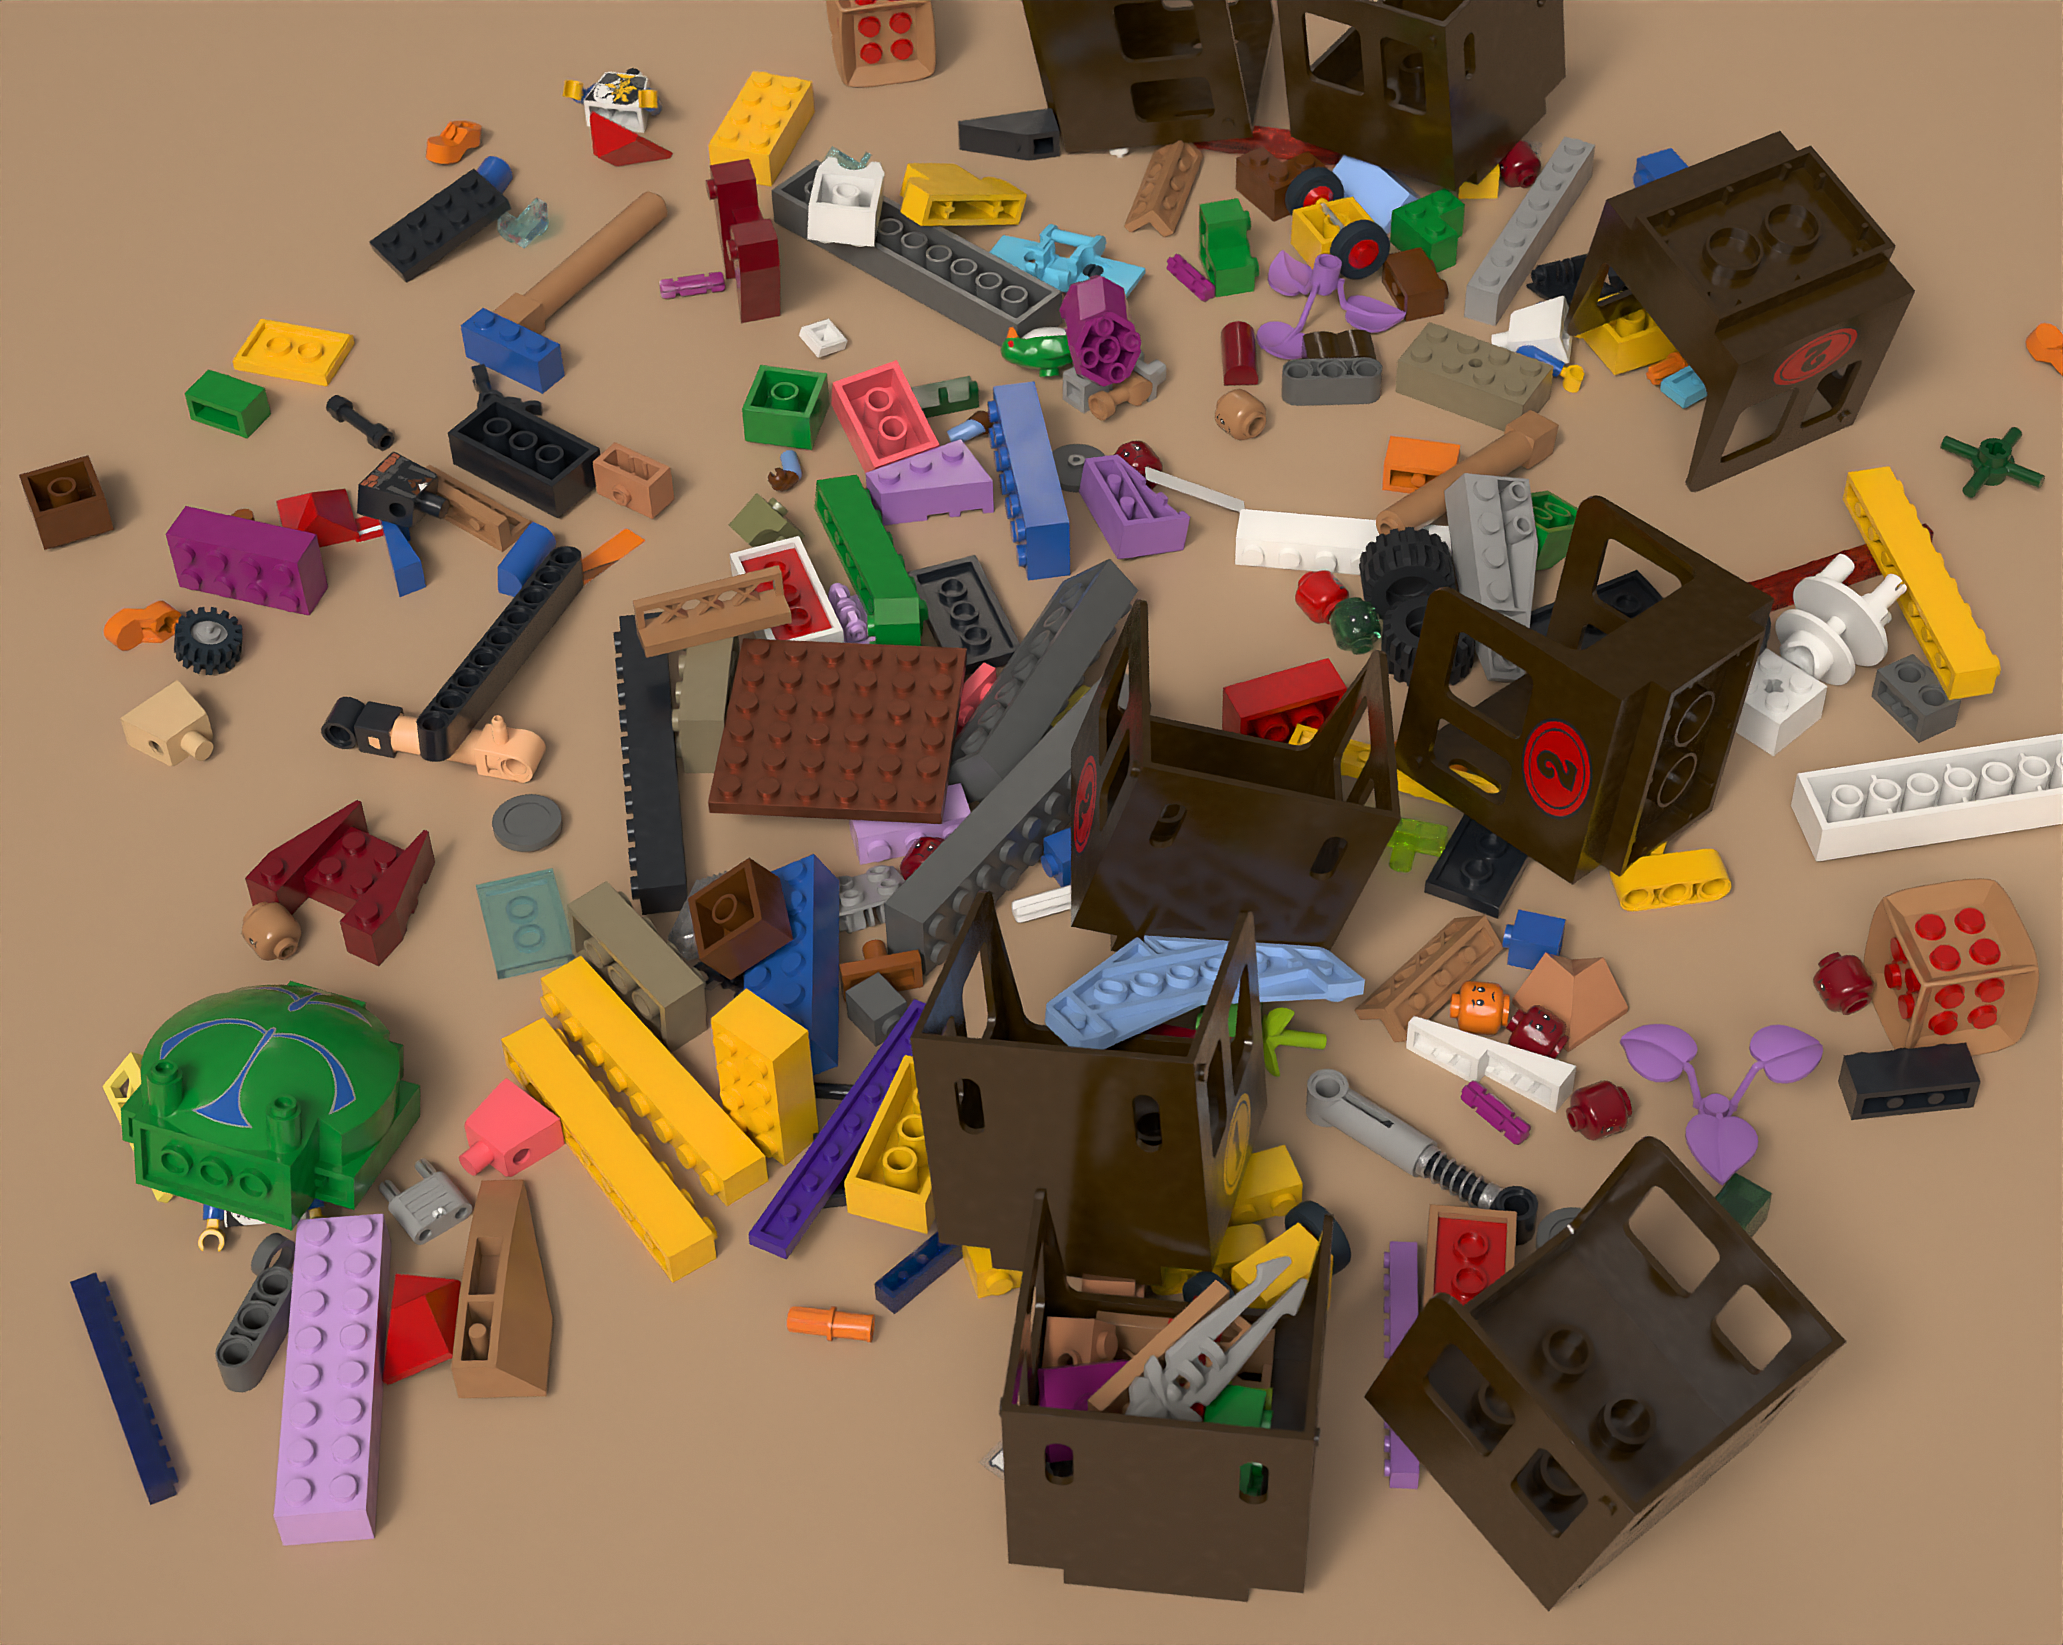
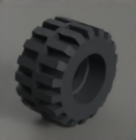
[1359,527,1456,620]
[1381,593,1475,687]

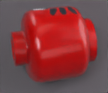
[1295,570,1349,624]

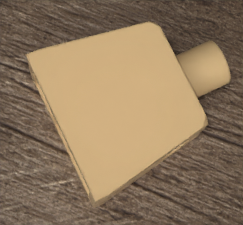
[120,680,213,766]

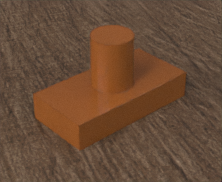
[839,939,923,1002]

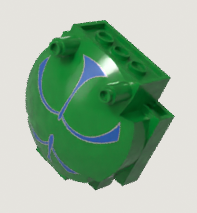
[121,981,420,1230]

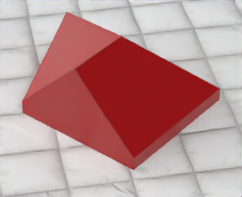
[589,111,673,166]
[276,488,360,548]
[382,1274,461,1385]

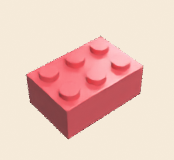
[831,360,940,473]

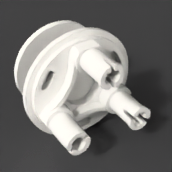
[1775,554,1907,685]

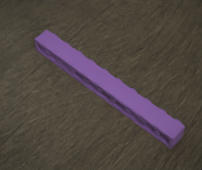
[1384,1241,1419,1489]

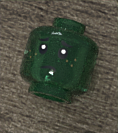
[1329,597,1382,655]

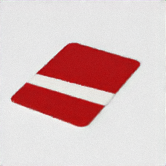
[355,516,384,543]

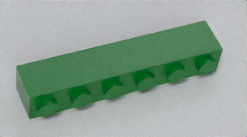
[814,475,928,636]

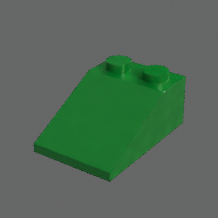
[1531,490,1578,571]

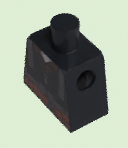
[357,452,450,528]

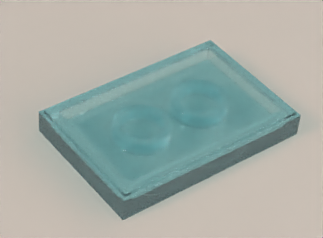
[476,868,576,980]

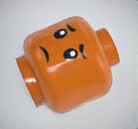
[1450,981,1510,1035]

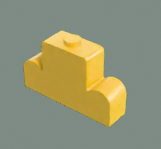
[899,163,1027,226]

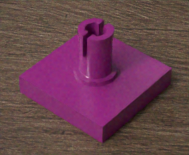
[1037,1359,1129,1463]

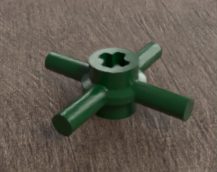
[1940,427,2045,498]

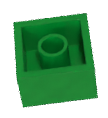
[742,365,830,450]

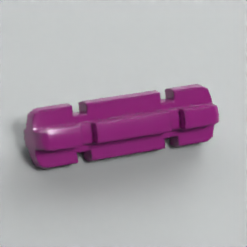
[1167,254,1215,302]
[659,271,725,299]
[1461,1080,1531,1145]

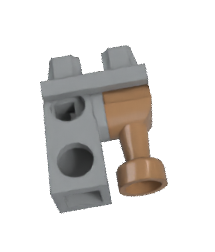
[1063,348,1166,421]

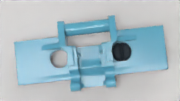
[990,224,1146,298]

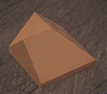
[1512,953,1628,1052]

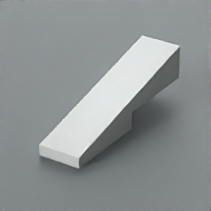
[1406,1016,1576,1113]

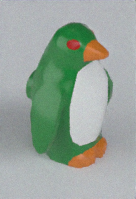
[1000,327,1074,377]

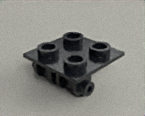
[1526,254,1619,307]

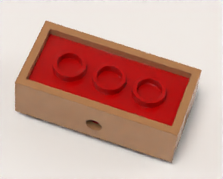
[1422,1204,1517,1309]

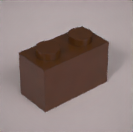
[1382,247,1448,322]

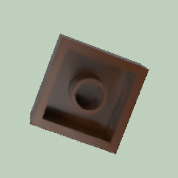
[19,455,114,550]
[688,857,793,980]

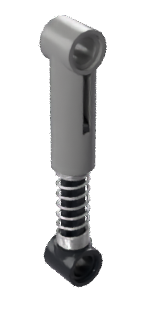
[1306,1069,1538,1246]

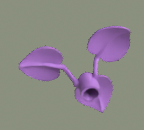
[1256,250,1406,359]
[1620,1024,1823,1185]

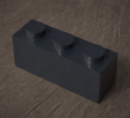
[1838,1043,1981,1120]

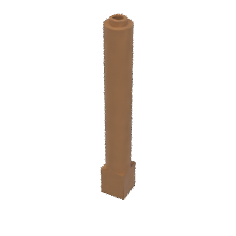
[493,191,667,334]
[1376,410,1559,535]

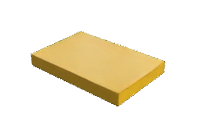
[232,319,355,387]

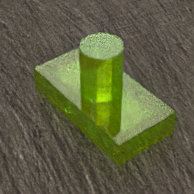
[1386,817,1449,873]

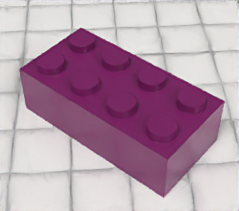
[165,506,328,616]

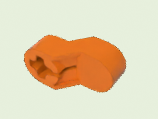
[425,120,482,164]
[2026,323,2063,376]
[104,601,182,651]

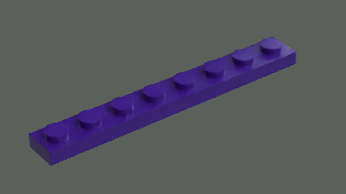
[748,999,947,1260]

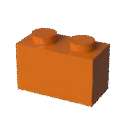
[1382,436,1460,493]

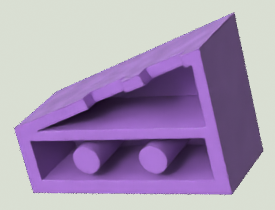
[865,439,994,526]
[1079,454,1190,559]

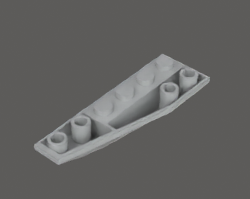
[1444,473,1538,682]

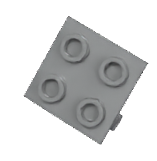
[836,865,905,934]

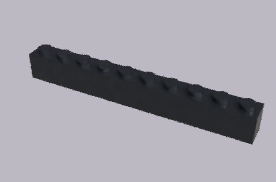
[613,612,689,915]

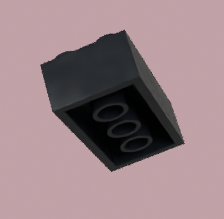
[447,395,600,519]

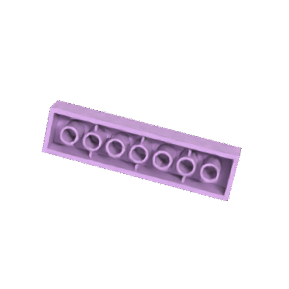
[274,1214,391,1546]

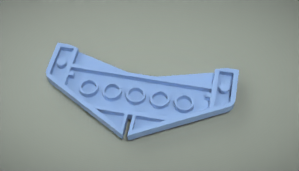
[1045,935,1365,1049]

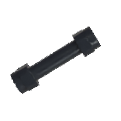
[326,395,394,451]

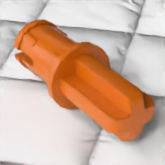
[1646,351,1689,385]
[787,1306,875,1343]

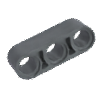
[1281,358,1382,406]
[215,1266,293,1393]

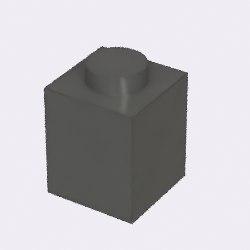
[845,972,907,1047]

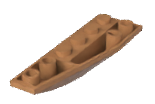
[451,1179,553,1398]

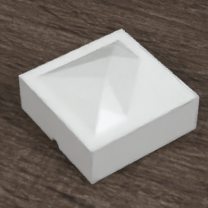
[799,319,848,358]

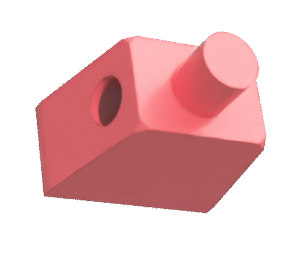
[459,1078,565,1177]

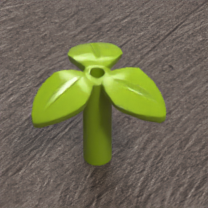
[1261,1007,1327,1077]

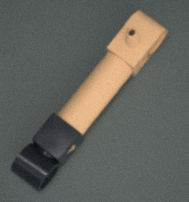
[321,697,546,783]

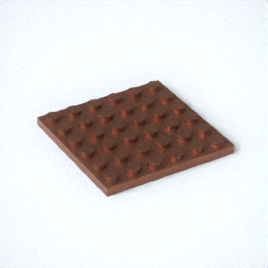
[708,638,967,824]

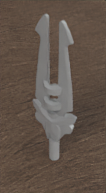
[1125,1256,1307,1422]

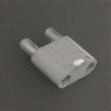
[379,1158,472,1245]

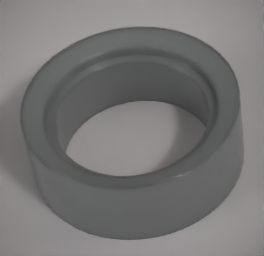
[251,1233,295,1276]

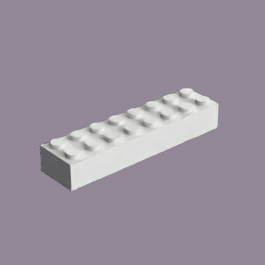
[1791,734,2063,862]

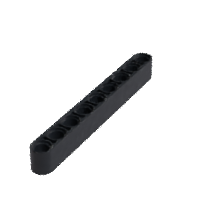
[416,546,584,762]

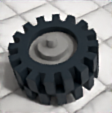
[174,607,243,675]

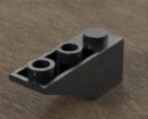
[958,108,1060,161]

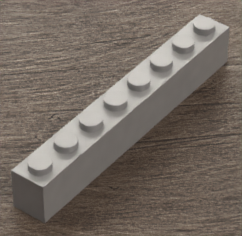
[1464,137,1595,326]

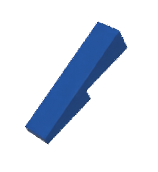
[380,520,426,597]

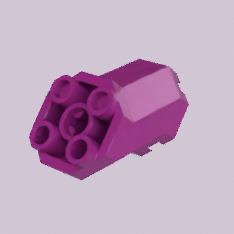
[1059,275,1141,387]

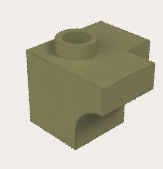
[729,493,805,548]

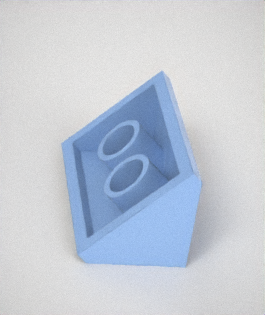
[1332,155,1422,234]

